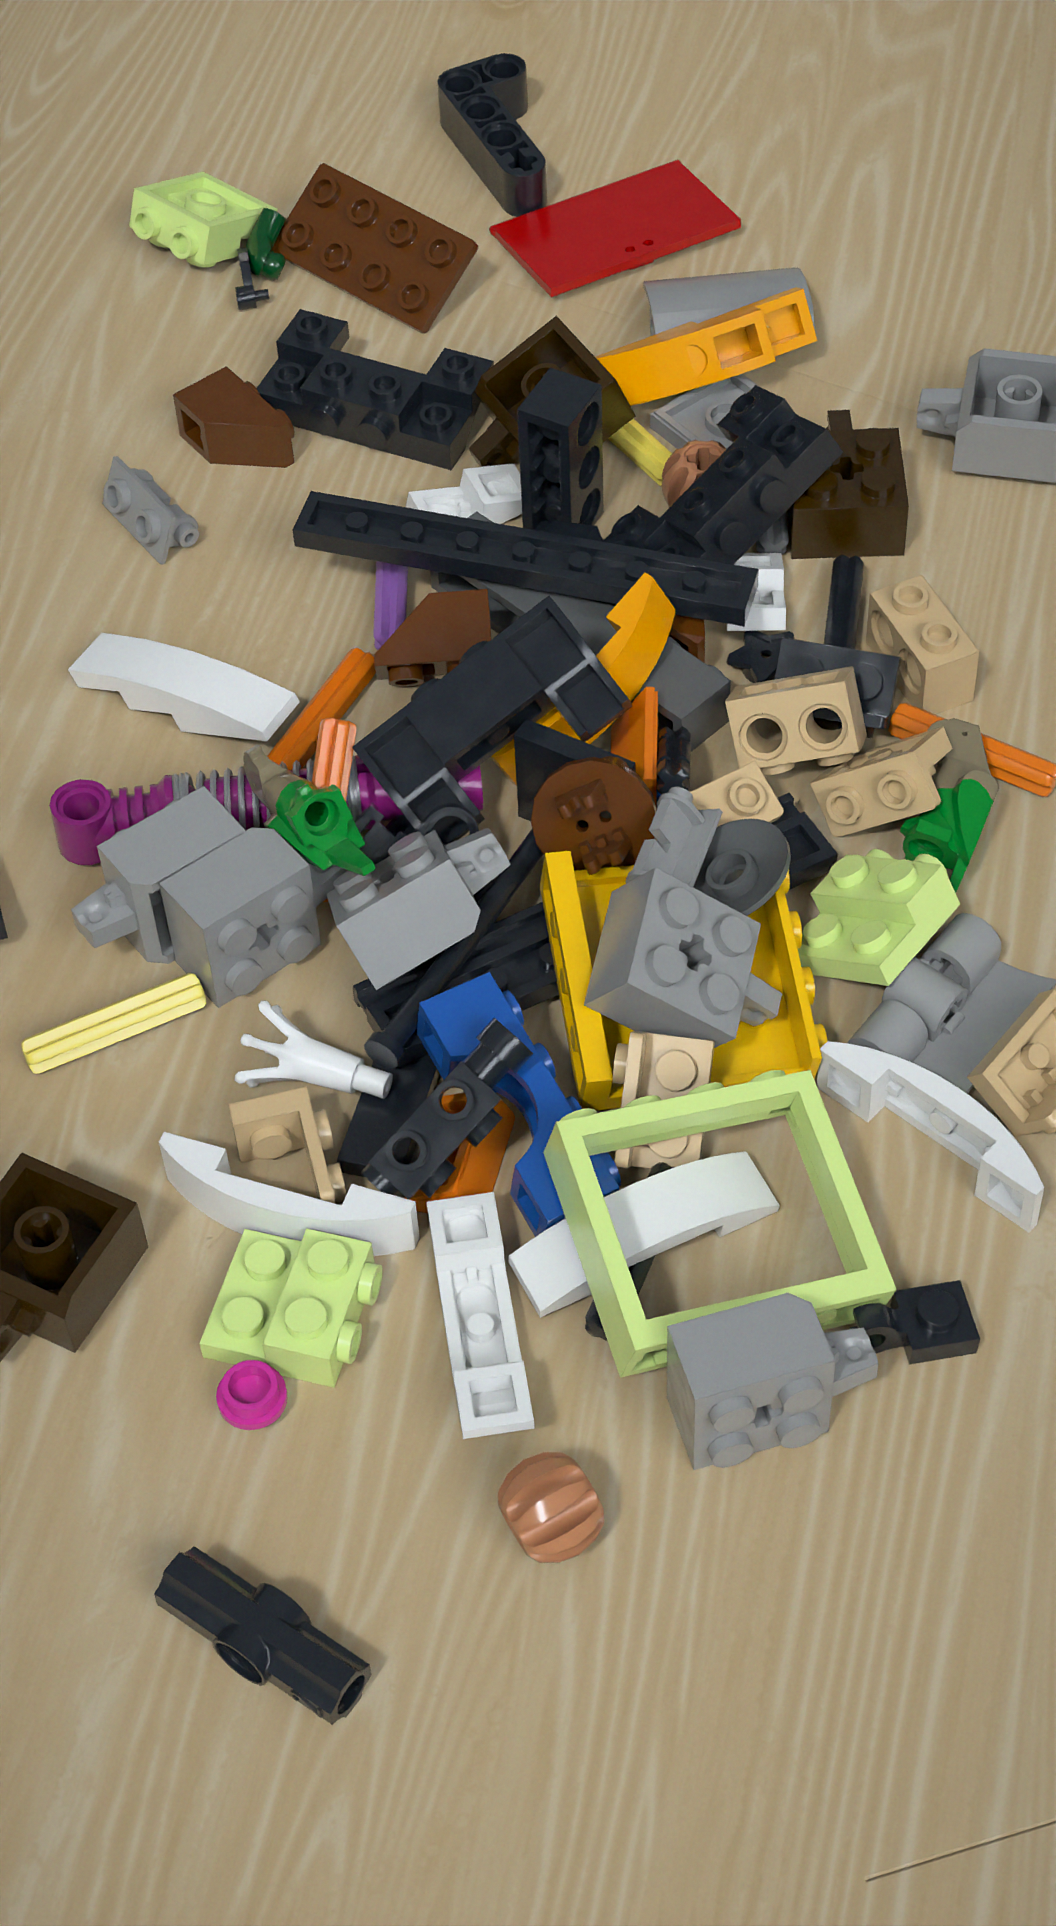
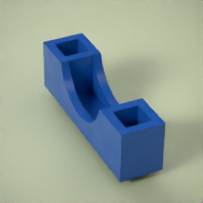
[417,972,621,1237]

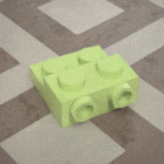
[129,172,278,267]
[798,849,960,986]
[199,1228,383,1388]

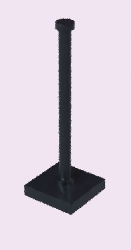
[364,719,636,1069]

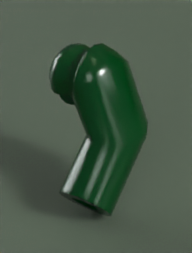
[246,208,286,281]

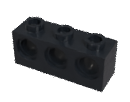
[517,368,604,531]

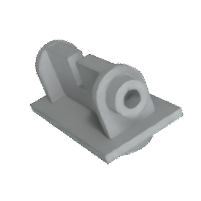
[102,456,199,565]
[626,787,723,887]

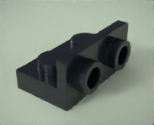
[775,637,902,738]

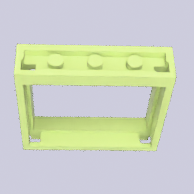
[543,1070,897,1378]

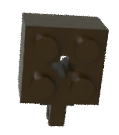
[468,316,636,467]
[787,410,909,559]
[0,1152,149,1362]

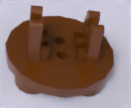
[531,756,657,875]

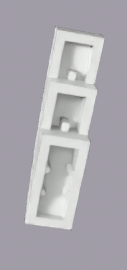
[68,633,300,741]

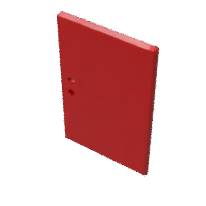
[489,160,741,297]

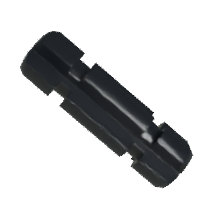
[656,726,691,795]

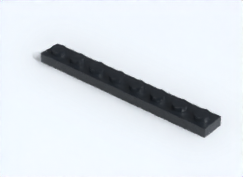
[292,491,759,627]

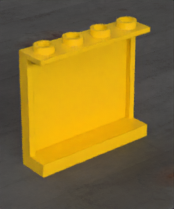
[540,851,827,1110]

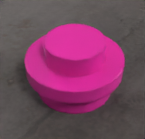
[216,1360,288,1430]

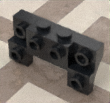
[256,309,494,470]
[604,385,843,565]
[352,595,632,845]

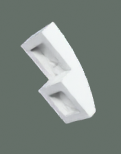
[406,464,522,524]
[727,553,786,631]

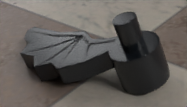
[235,248,269,310]

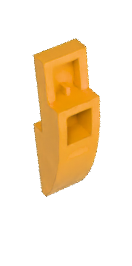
[595,287,817,406]

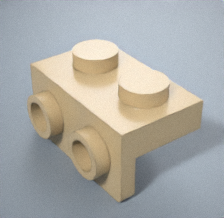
[967,988,1056,1137]

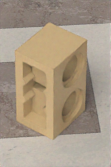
[866,575,979,714]
[725,666,867,775]

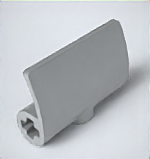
[643,267,814,336]
[847,913,1056,1094]

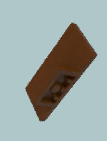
[272,163,478,334]

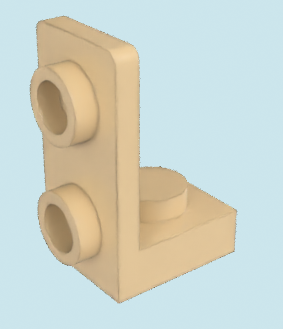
[228,1086,347,1204]

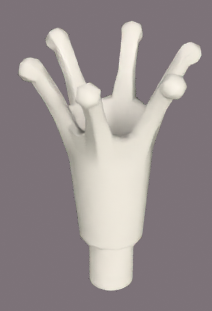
[235,1001,393,1099]

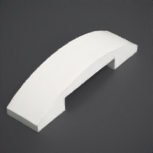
[817,1041,1044,1233]
[159,1132,420,1256]
[508,1152,780,1318]
[427,1192,535,1439]

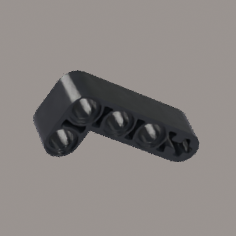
[437,53,547,217]

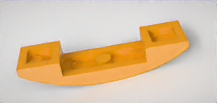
[490,572,676,786]

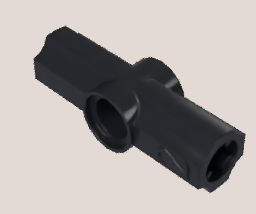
[154,1546,371,1725]

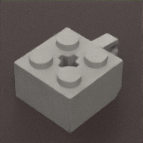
[917,348,1056,483]
[71,786,246,964]
[159,827,346,1008]
[326,828,510,990]
[584,867,782,1048]
[667,1293,879,1470]

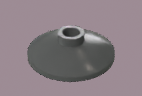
[693,818,791,916]

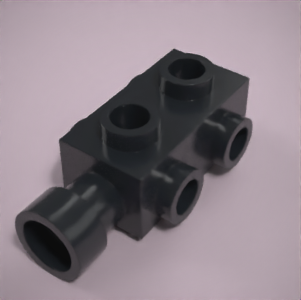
[361,1018,533,1200]

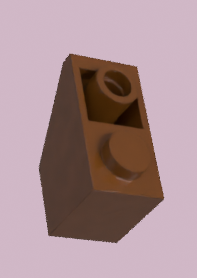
[173,366,295,468]
[374,589,492,687]

